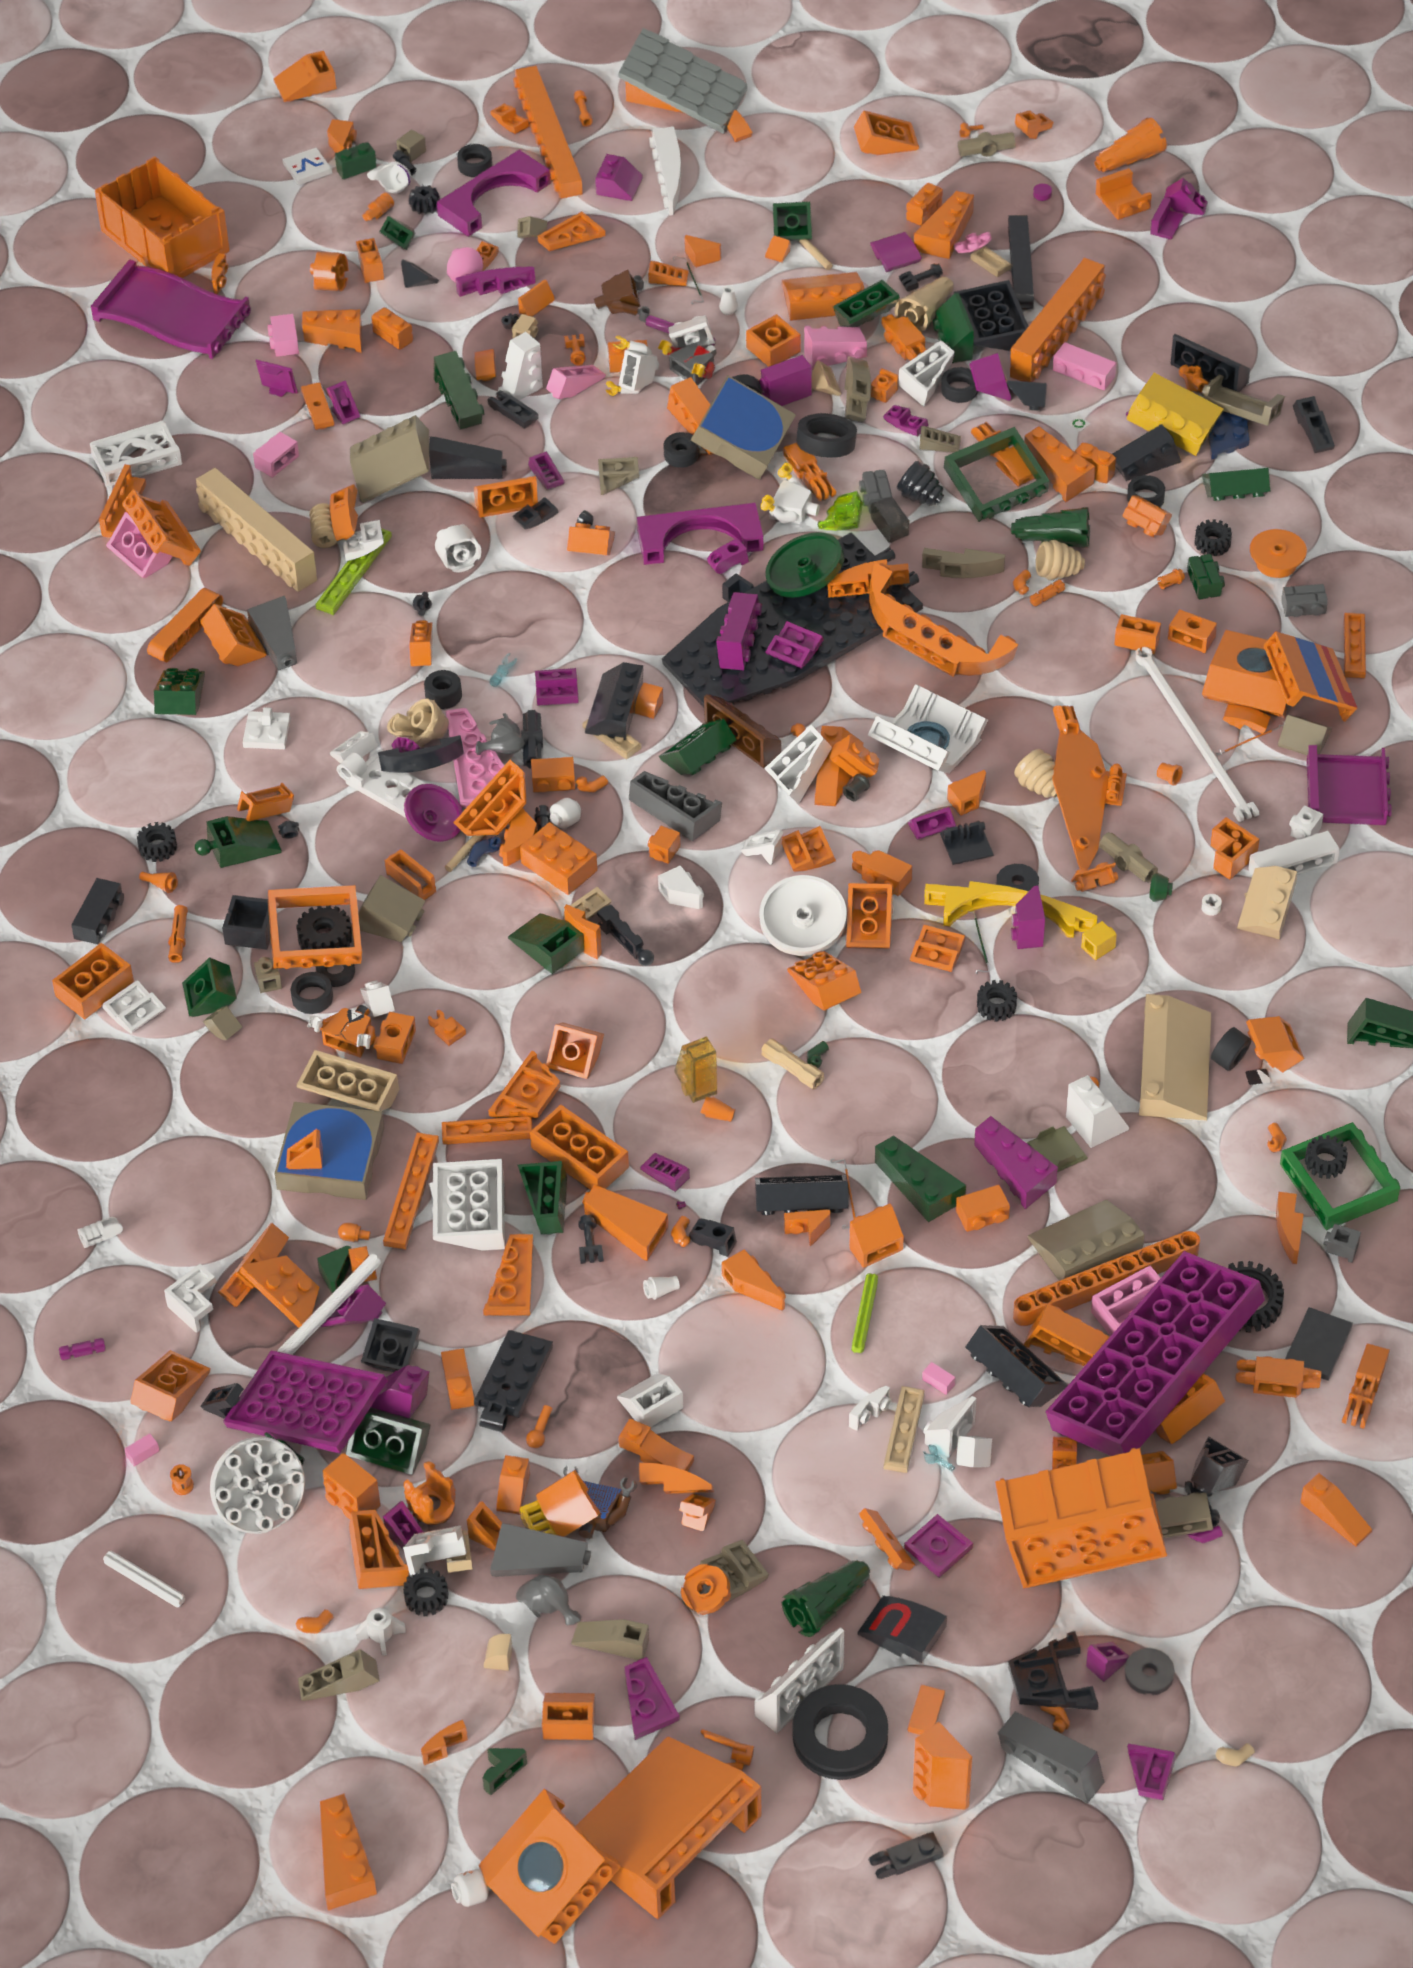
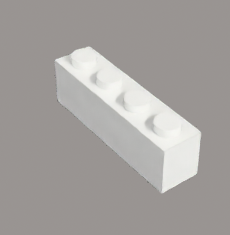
[1248,831,1340,876]

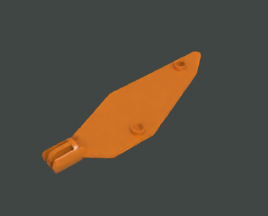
[1052,705,1108,869]

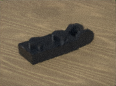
[487,390,538,429]
[868,1831,944,1879]

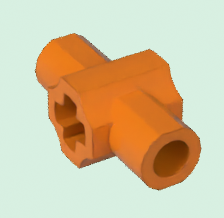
[1179,365,1208,393]

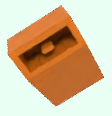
[273,50,336,102]
[787,951,861,1010]

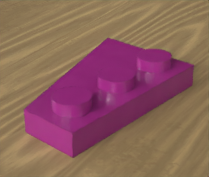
[624,1657,680,1740]

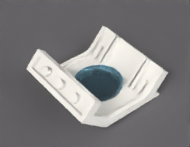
[868,684,988,773]

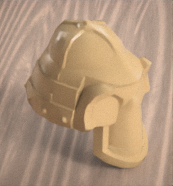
[387,698,449,747]

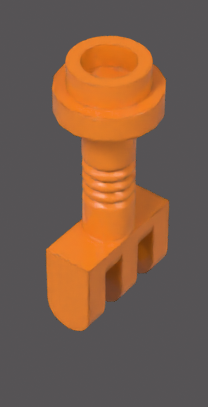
[564,334,586,366]

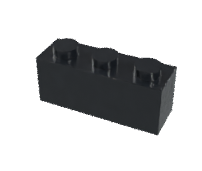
[71,878,124,945]

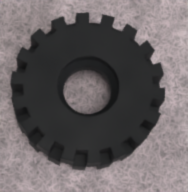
[296,905,352,950]

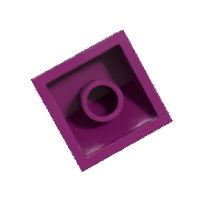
[595,154,643,201]
[1011,886,1045,949]
[371,1365,430,1419]

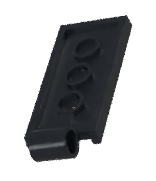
[474,1330,553,1433]

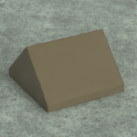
[1278,715,1332,755]

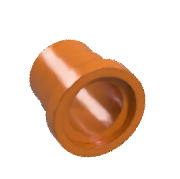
[1157,762,1183,786]

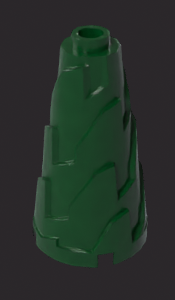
[1011,507,1090,548]
[781,1560,870,1637]

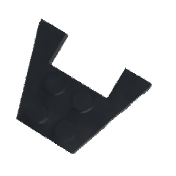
[1008,1631,1098,1710]

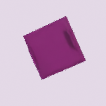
[256,359,298,397]

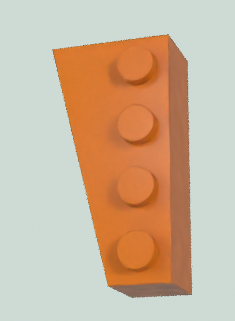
[667,377,714,455]

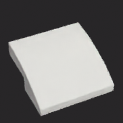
[342,520,384,561]
[102,980,166,1033]

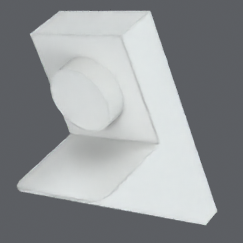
[741,830,783,865]

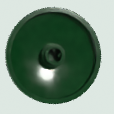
[765,532,844,597]

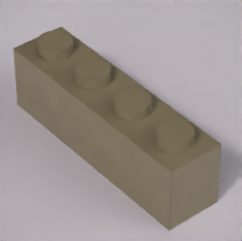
[1156,1493,1213,1538]

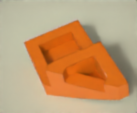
[727,110,752,142]

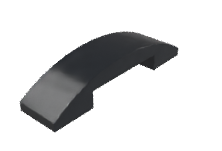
[378,735,464,773]

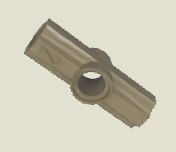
[958,132,1016,157]
[1099,832,1158,883]

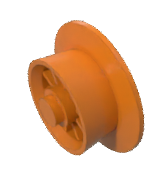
[1250,529,1307,578]

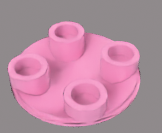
[954,232,992,253]
[447,247,483,283]

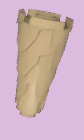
[895,277,954,332]

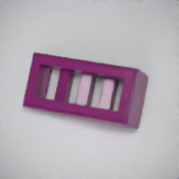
[528,451,565,490]
[640,1153,690,1192]

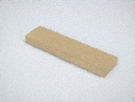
[883,1386,925,1473]

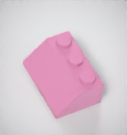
[106,512,173,578]

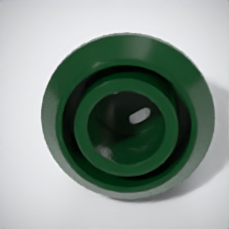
[1149,873,1173,902]

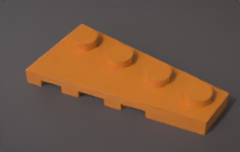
[483,1234,533,1316]

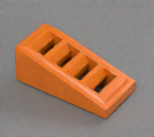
[648,261,689,286]

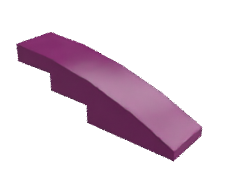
[456,267,535,297]

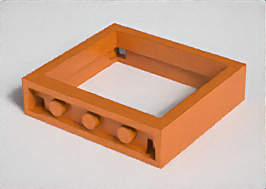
[268,885,362,969]

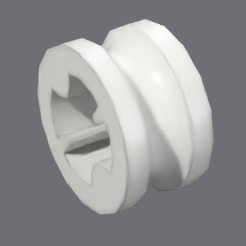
[1202,894,1222,915]

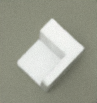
[956,1436,992,1467]

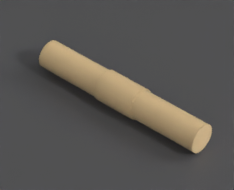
[799,239,833,270]
[445,835,484,872]

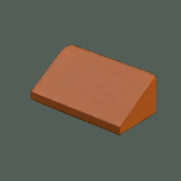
[518,279,555,317]

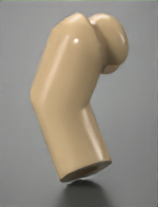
[1216,1743,1255,1767]

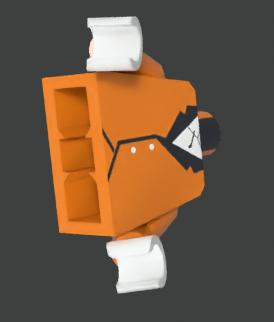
[307,1005,376,1058]

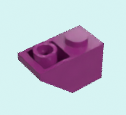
[1164,177,1208,215]

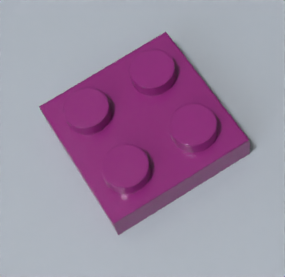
[904,1514,973,1578]

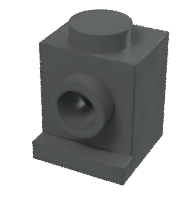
[1323,1224,1361,1263]

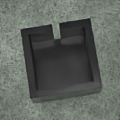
[222,895,277,950]

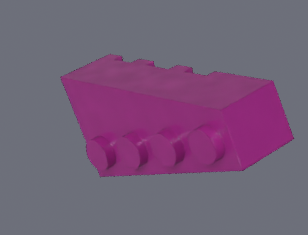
[716,592,762,670]
[974,1116,1058,1209]

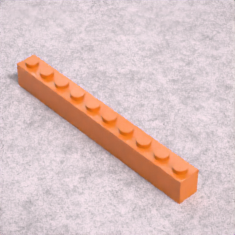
[513,66,582,199]

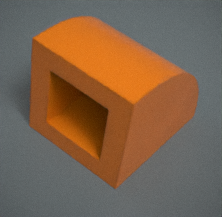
[635,682,663,719]

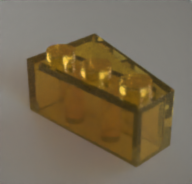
[674,1036,717,1103]

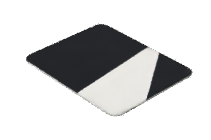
[1245,1069,1271,1085]

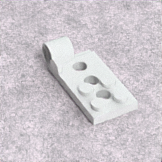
[337,753,427,818]

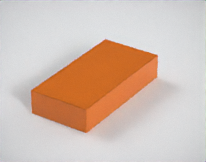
[908,1685,945,1735]

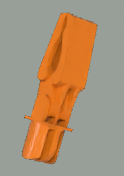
[971,422,1035,487]
[783,443,836,501]
[1342,1343,1390,1429]

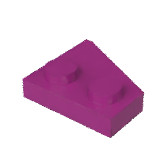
[1127,1743,1176,1800]

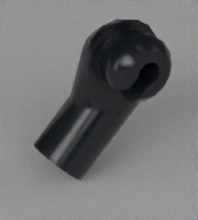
[502,313,519,329]

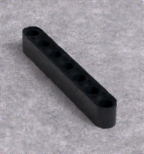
[1008,215,1034,309]

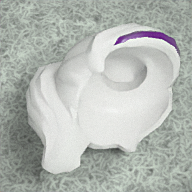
[367,161,411,194]

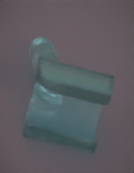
[923,1445,955,1472]

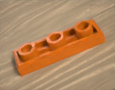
[301,382,334,430]
[859,1508,915,1571]

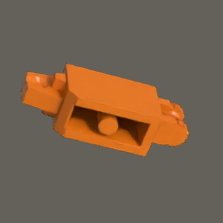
[881,314,926,361]
[1235,1356,1321,1398]

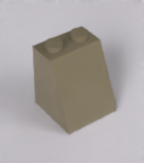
[351,875,425,942]

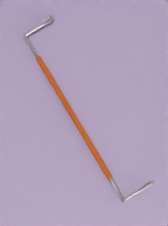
[1216,721,1285,756]
[830,1159,856,1229]

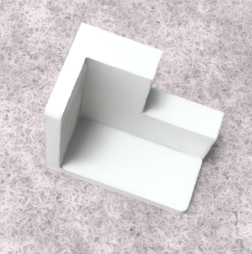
[164,1264,216,1333]
[404,1525,467,1575]

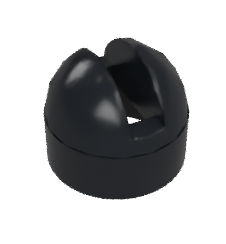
[577,510,594,526]

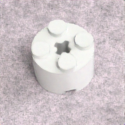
[435,524,481,572]

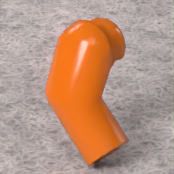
[296,1609,333,1634]

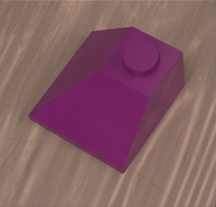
[320,1284,386,1327]

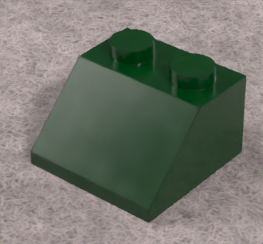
[773,201,812,241]
[182,957,237,1017]

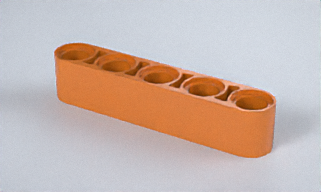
[147,588,223,663]

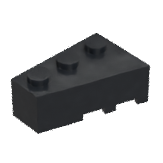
[1112,424,1181,481]
[1191,1436,1249,1493]

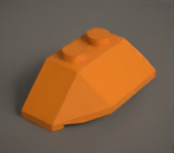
[453,760,527,836]

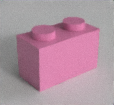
[267,314,299,357]
[253,432,299,478]

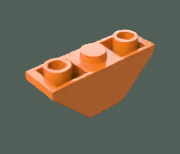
[499,808,537,866]

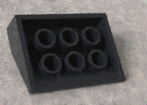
[954,280,1029,351]

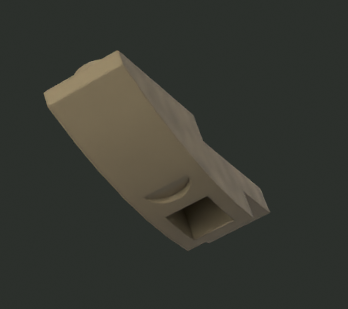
[844,356,871,423]
[922,548,1005,578]

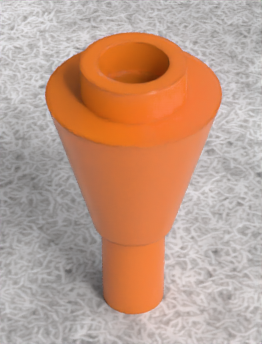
[139,872,178,893]

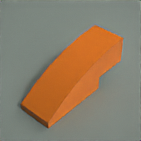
[1276,1191,1304,1264]
[639,1463,714,1494]

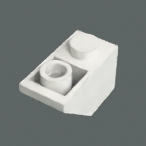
[658,865,704,909]
[360,980,395,1017]

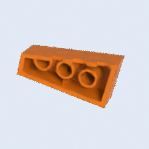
[914,191,974,259]
[1024,426,1095,503]
[320,1794,377,1911]

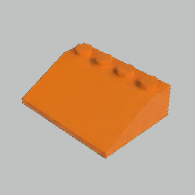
[781,272,864,321]

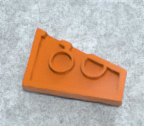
[538,211,606,251]

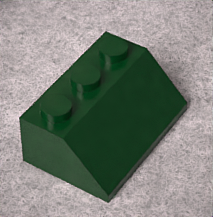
[833,280,900,327]
[933,293,974,363]
[1202,468,1271,501]
[659,718,736,776]
[346,1407,431,1475]

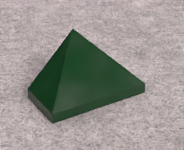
[379,216,416,250]

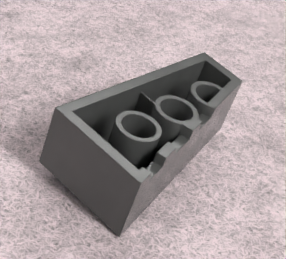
[629,771,722,841]
[998,1711,1105,1804]

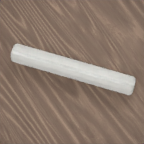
[103,1551,185,1607]

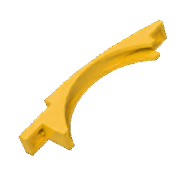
[924,881,1097,938]

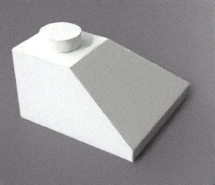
[924,1396,976,1458]

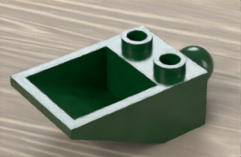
[194,816,282,868]

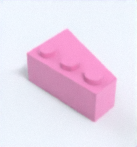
[804,326,867,370]
[1091,1266,1160,1336]

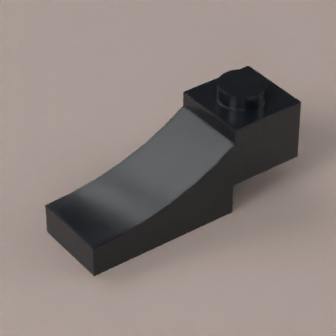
[1292,396,1335,453]

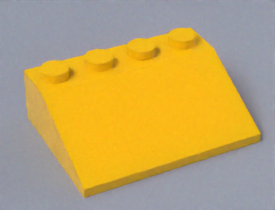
[1126,372,1223,456]

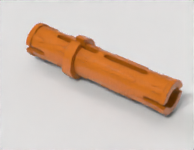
[168,905,188,963]

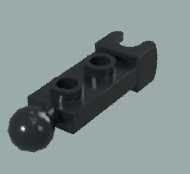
[597,905,654,966]

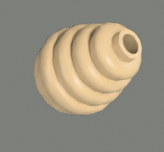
[1035,540,1085,581]
[1014,749,1057,798]

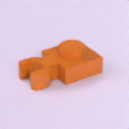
[428,1010,466,1046]

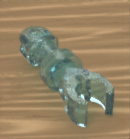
[489,653,517,687]

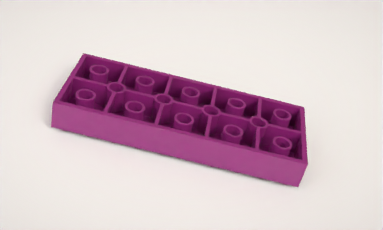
[1045,1251,1265,1456]

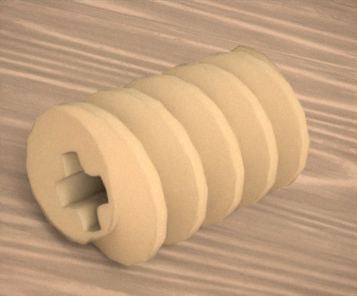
[309,503,337,548]

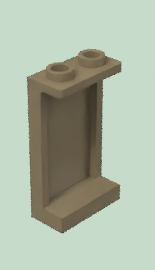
[1202,375,1285,426]

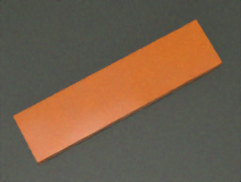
[1344,613,1366,678]
[442,1116,533,1145]

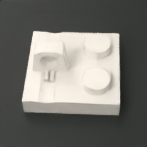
[243,707,291,749]

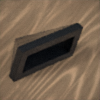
[401,259,439,288]

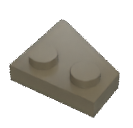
[598,457,639,495]

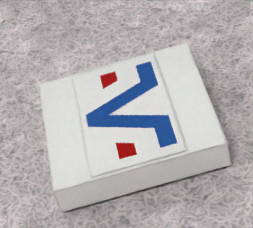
[283,148,332,185]

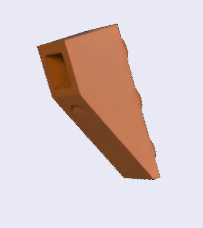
[409,620,433,666]
[721,1249,786,1311]

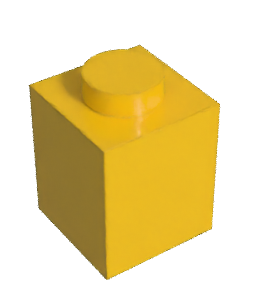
[1081,921,1117,960]

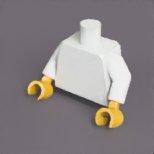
[605,335,659,396]
[761,462,820,523]

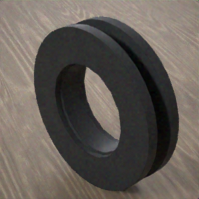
[793,1684,888,1780]

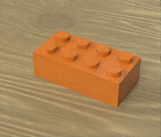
[530,1104,629,1190]

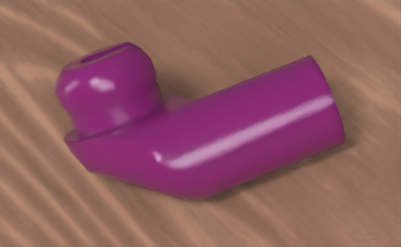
[1187,1525,1223,1543]

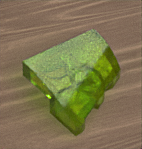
[817,491,863,531]

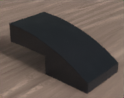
[512,497,559,529]

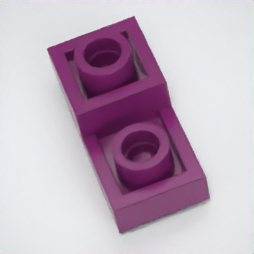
[883,405,929,436]

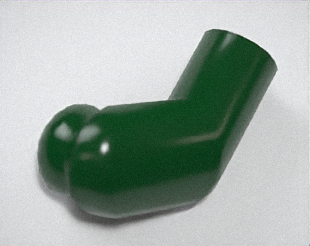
[807,1041,829,1068]

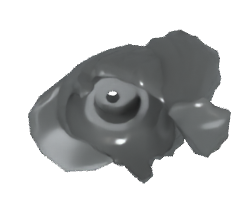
[475,713,525,756]
[516,1574,581,1625]

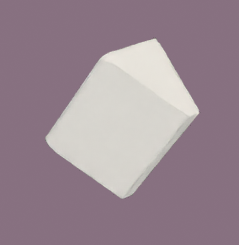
[330,731,378,763]

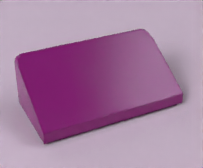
[908,807,957,840]

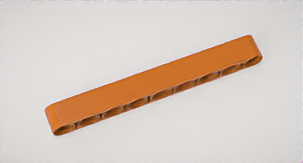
[1013,1231,1200,1326]

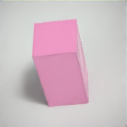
[922,1362,955,1395]
[124,1433,159,1466]

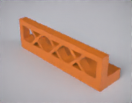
[99,464,146,538]

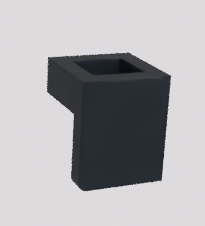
[722,573,754,602]

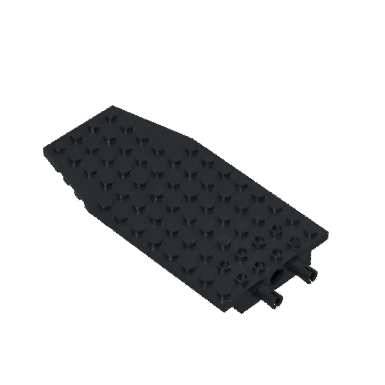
[662,532,923,708]

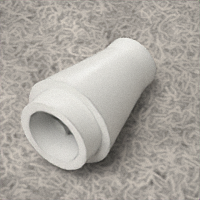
[719,286,738,315]
[643,1276,680,1300]

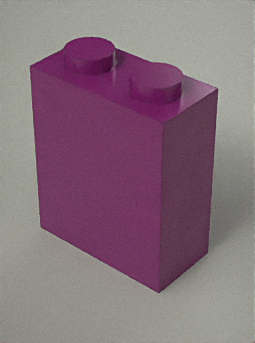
[759,355,812,406]

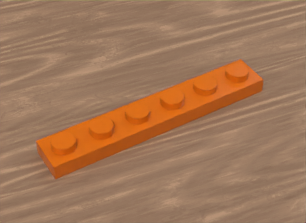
[383,1133,439,1250]

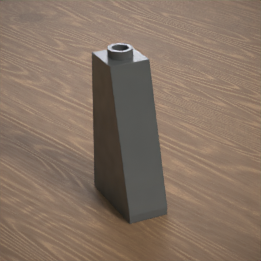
[247,596,297,671]
[490,1523,591,1577]

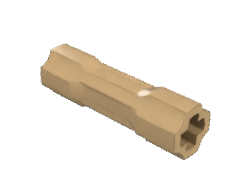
[761,1038,824,1089]

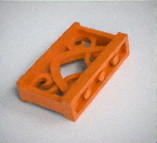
[122,489,201,566]

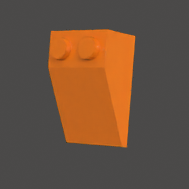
[854,110,919,155]
[846,883,893,949]
[130,1350,211,1422]

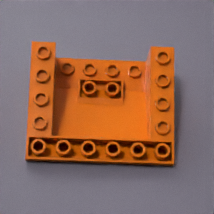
[576,1736,761,1920]

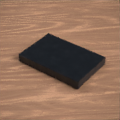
[1285,1307,1353,1381]

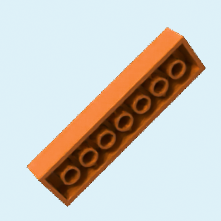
[1010,258,1106,382]

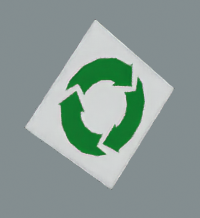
[1067,416,1091,432]

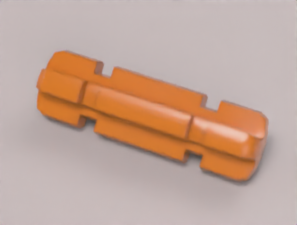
[1029,580,1065,606]

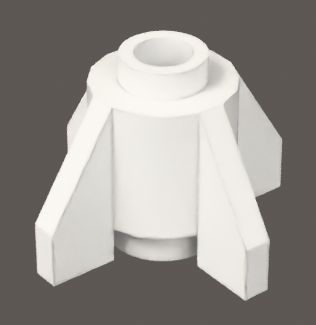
[356,1608,406,1656]

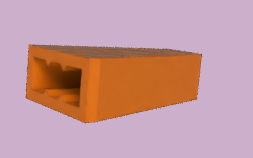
[582,1185,668,1261]

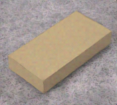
[971,246,1011,278]

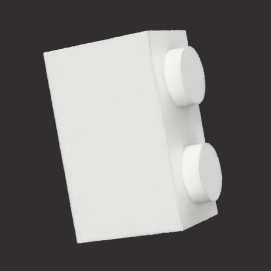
[669,315,715,348]

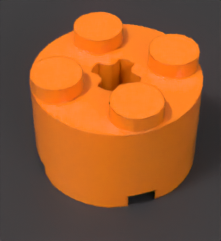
[310,252,349,291]

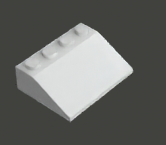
[433,1159,505,1251]
[754,1628,844,1734]

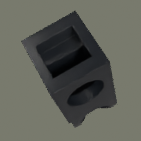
[689,1218,737,1257]

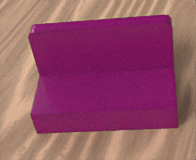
[1150,197,1184,240]

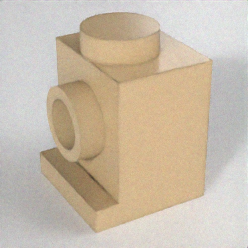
[512,314,538,338]

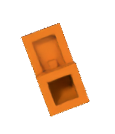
[1015,110,1054,139]

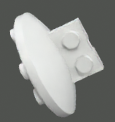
[210,1437,305,1534]

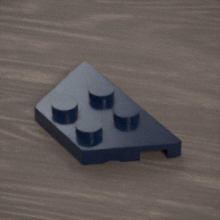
[1208,411,1250,459]

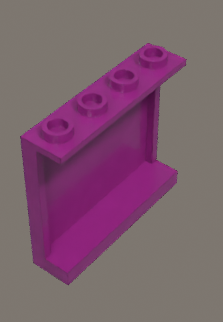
[1307,745,1392,825]

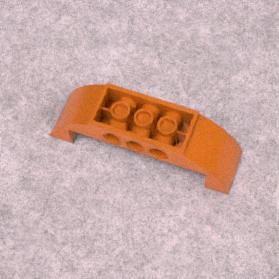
[869,562,1018,677]

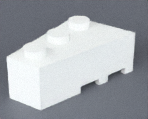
[498,332,543,400]
[898,340,954,407]
[765,725,832,804]

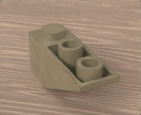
[571,1619,649,1660]
[298,1649,380,1701]

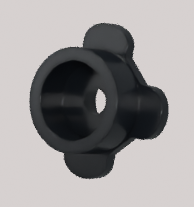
[413,591,432,616]
[278,821,300,839]

